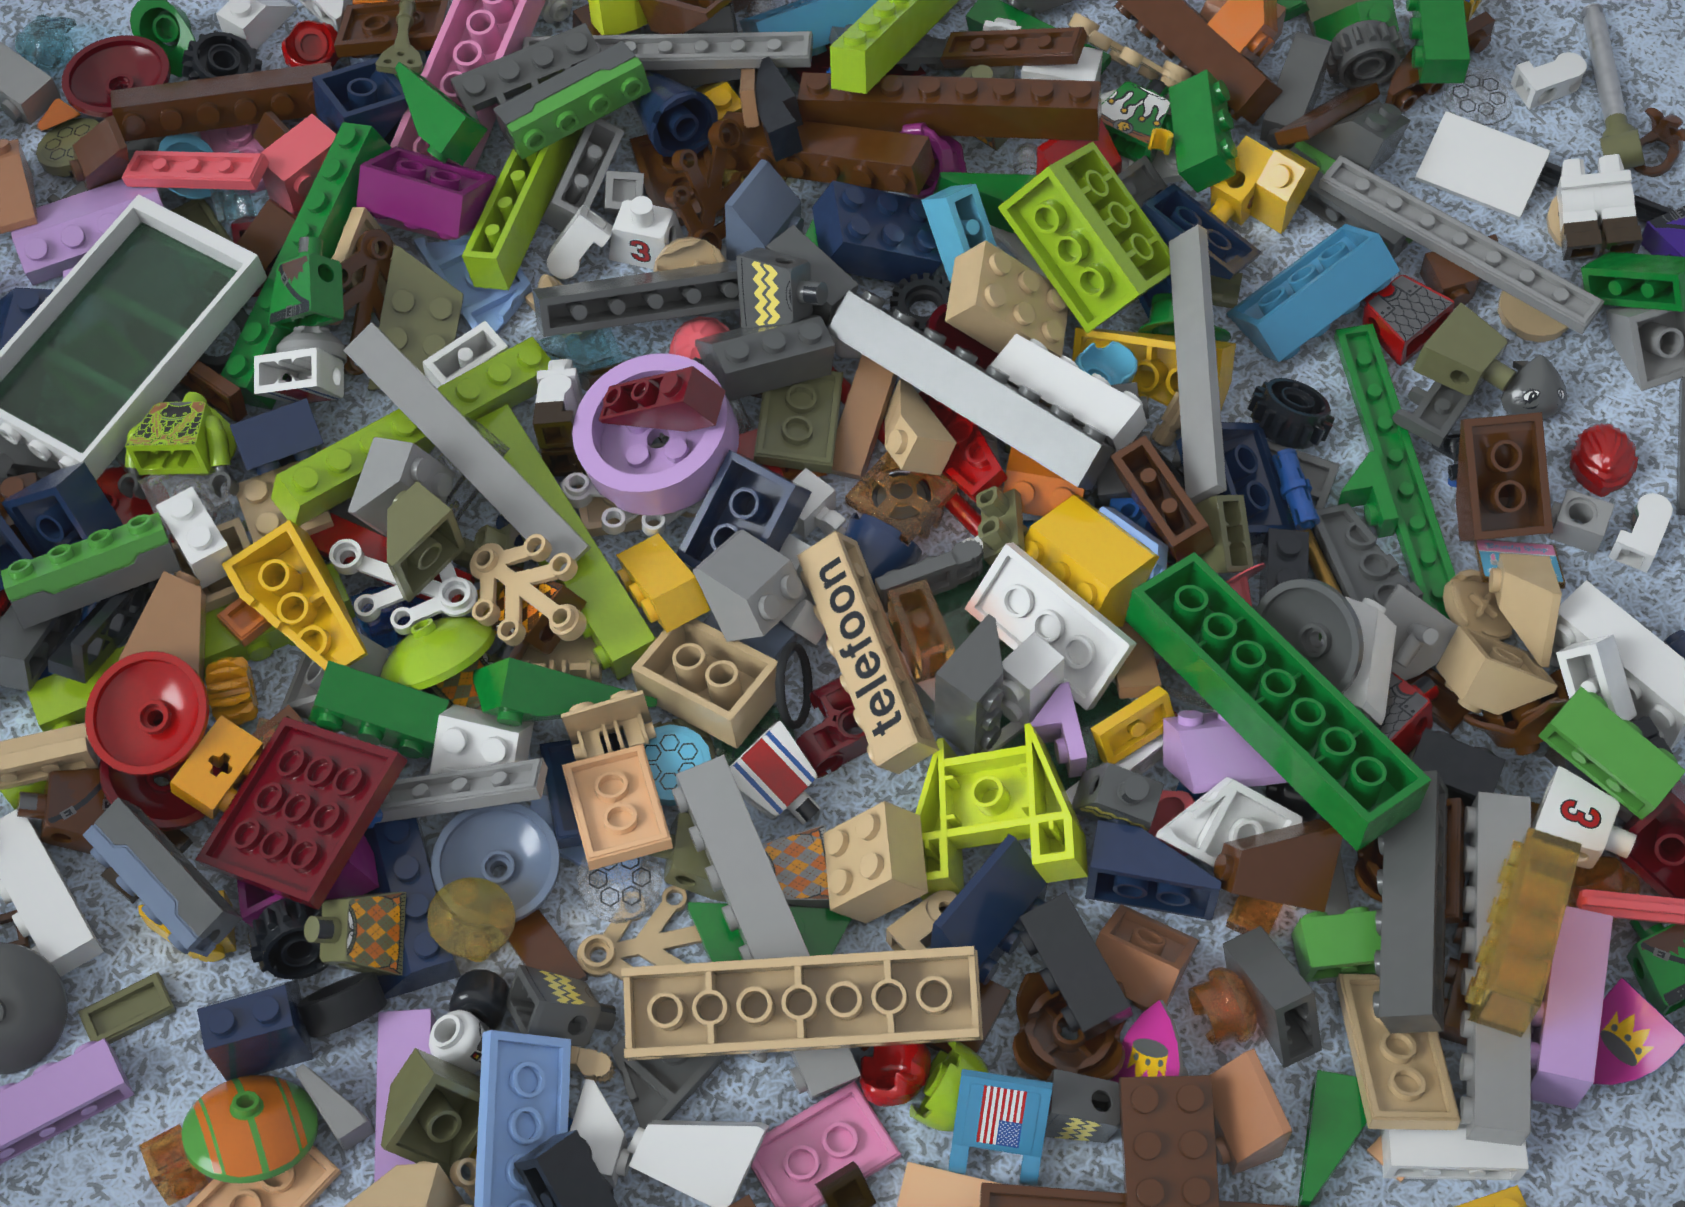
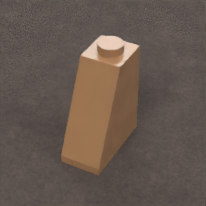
[118,571,207,683]

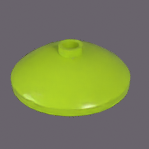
[380,616,496,690]

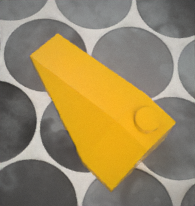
[221,520,368,670]

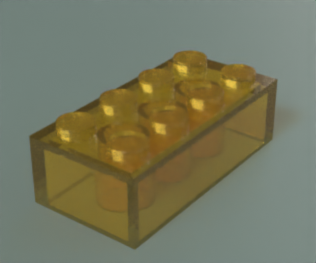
[1465,827,1582,1037]

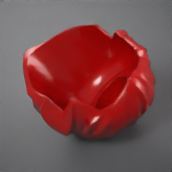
[281,20,340,68]
[1570,423,1638,497]
[859,1043,931,1107]

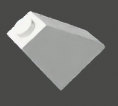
[1320,597,1397,725]
[627,1120,769,1207]

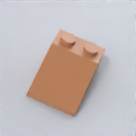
[0,139,38,234]

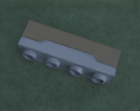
[83,797,243,957]

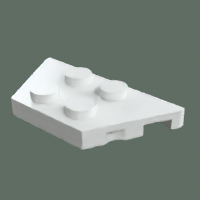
[1155,777,1303,910]

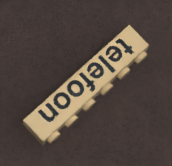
[797,531,939,774]

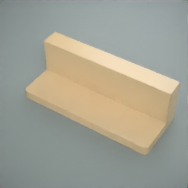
[0,723,98,790]

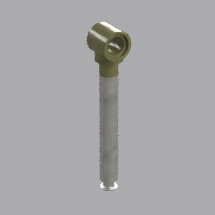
[1582,3,1645,170]

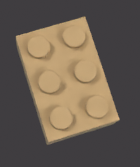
[945,240,1069,358]
[631,619,778,749]

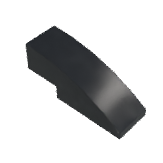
[756,56,803,162]

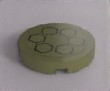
[36,118,100,177]

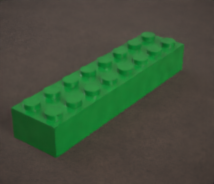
[1125,552,1431,852]

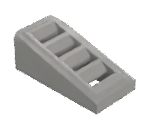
[295,1064,375,1151]

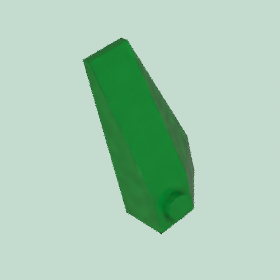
[472,657,657,726]

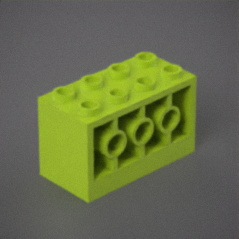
[998,142,1171,333]

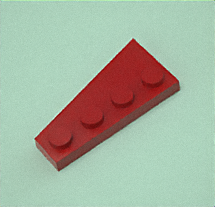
[918,391,1008,502]

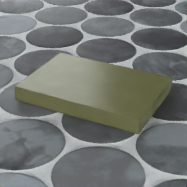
[753,371,844,474]

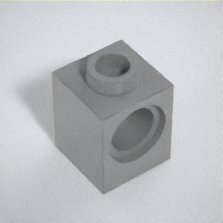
[603,171,644,215]
[1549,489,1615,554]

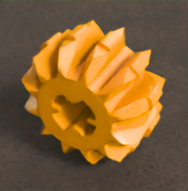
[205,656,258,726]

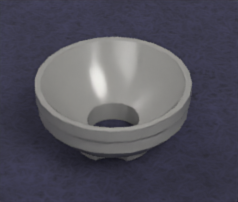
[276,326,347,364]

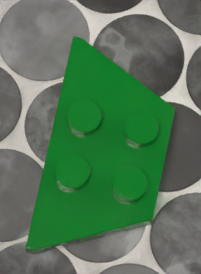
[687,902,852,962]

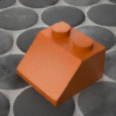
[1207,0,1278,61]
[1003,446,1086,516]

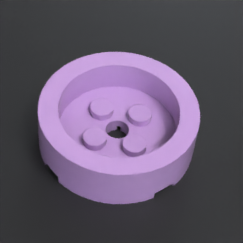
[572,353,739,515]

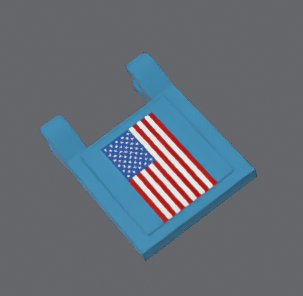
[948,1069,1053,1185]

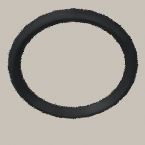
[775,642,813,729]

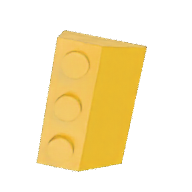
[1024,495,1159,627]

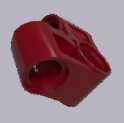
[796,677,869,778]

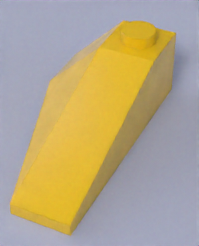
[1072,327,1236,410]

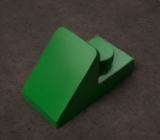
[1338,451,1399,538]

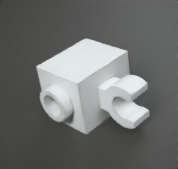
[791,468,846,539]

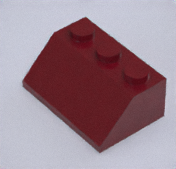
[1617,780,1685,899]

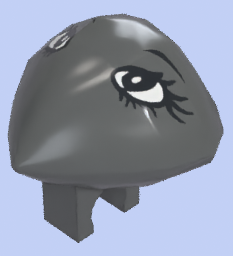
[1500,355,1567,420]

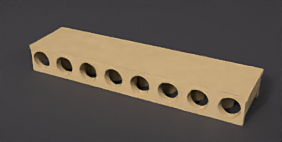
[621,946,983,1061]

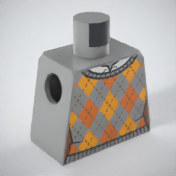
[762,825,830,908]

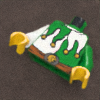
[1101,79,1175,163]

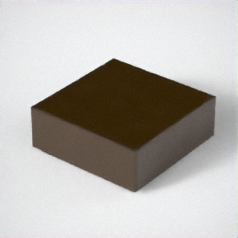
[815,1161,876,1207]

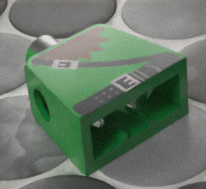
[268,237,344,331]
[1626,920,1685,1016]

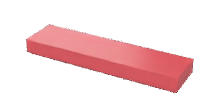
[121,151,269,190]

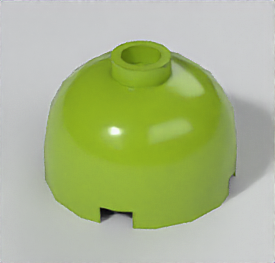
[909,1041,989,1132]

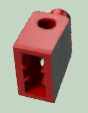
[1362,275,1455,366]
[1372,672,1439,755]

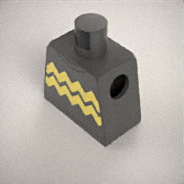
[736,247,828,328]
[1072,763,1164,832]
[506,964,616,1047]
[1045,1069,1121,1143]

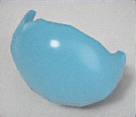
[1075,341,1138,385]

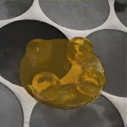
[428,877,515,962]

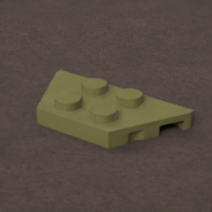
[368,246,464,391]

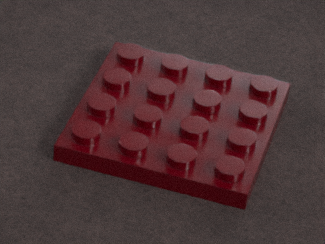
[195,717,408,910]

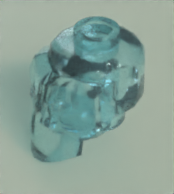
[15,14,77,71]

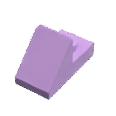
[1031,682,1087,778]

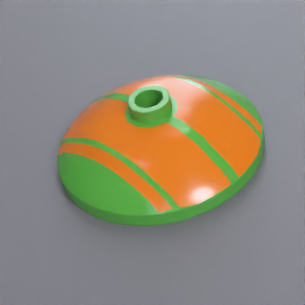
[182,1075,319,1183]

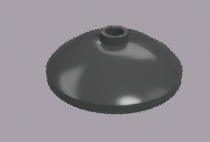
[1255,578,1364,694]
[0,943,68,1075]

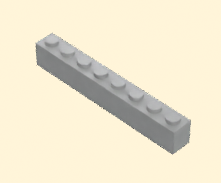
[672,755,861,1100]
[1459,791,1531,1146]

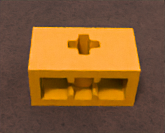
[170,715,263,820]

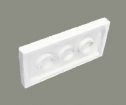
[964,542,1137,711]

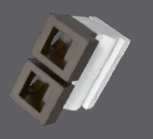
[1556,154,1643,261]
[532,359,586,477]

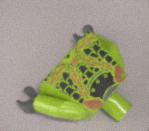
[118,392,239,500]

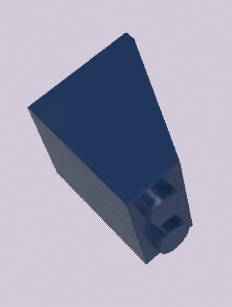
[197,979,314,1081]

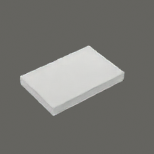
[1415,111,1551,220]

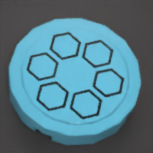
[644,724,711,806]

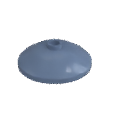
[431,803,560,926]

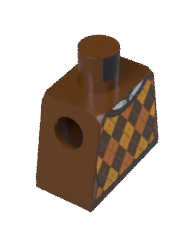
[491,565,587,660]

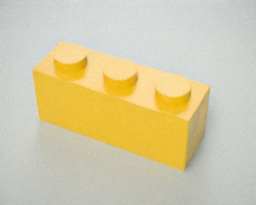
[616,533,710,633]

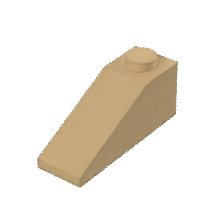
[885,378,957,476]

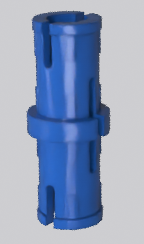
[1271,448,1320,531]

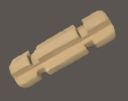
[1151,391,1181,447]

